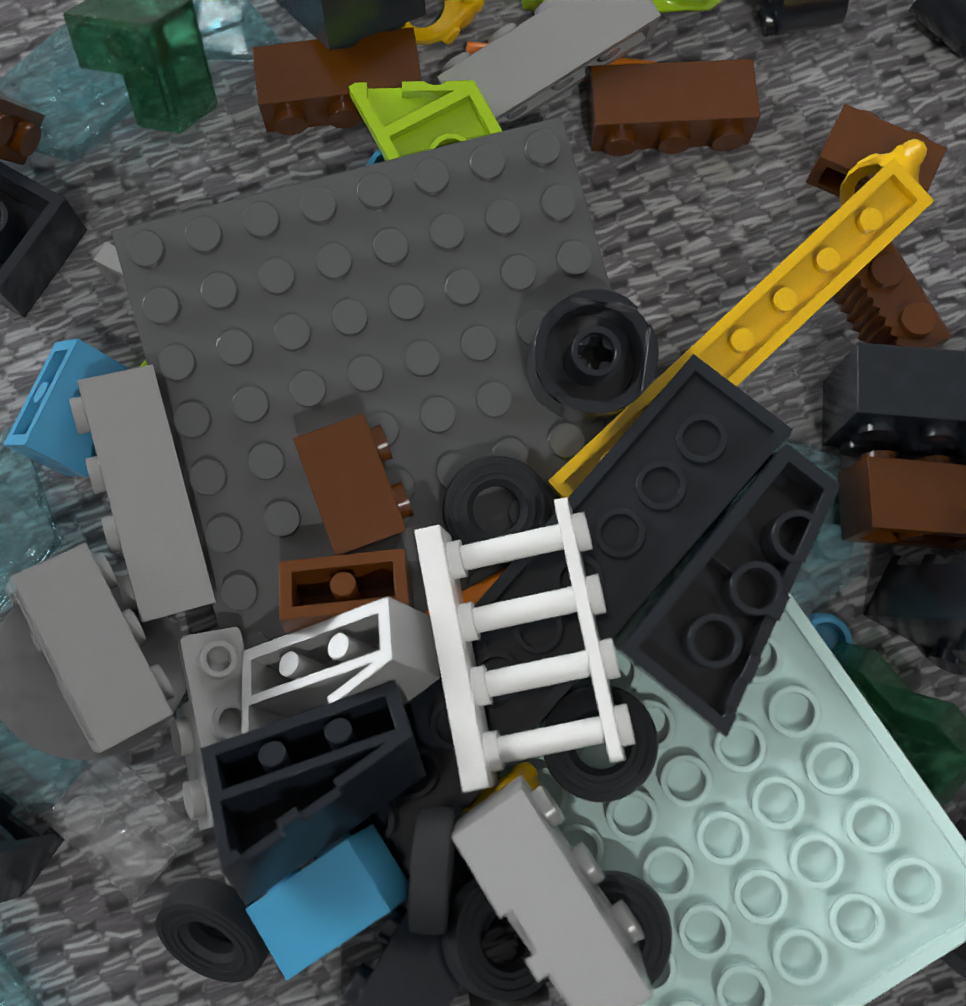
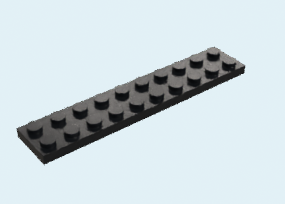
[314,354,793,880]

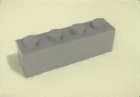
[437,0,661,131]
[69,364,216,623]

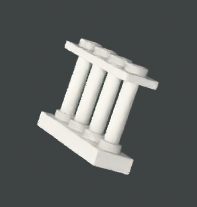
[414,497,635,792]

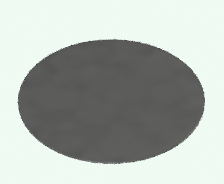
[0,575,186,760]

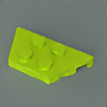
[348,80,502,161]

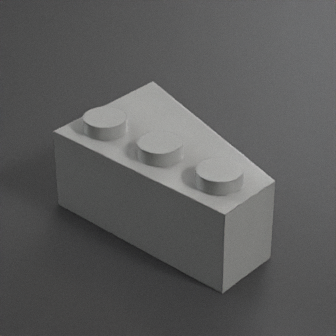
[5,543,174,753]
[242,597,440,733]
[452,775,653,1006]

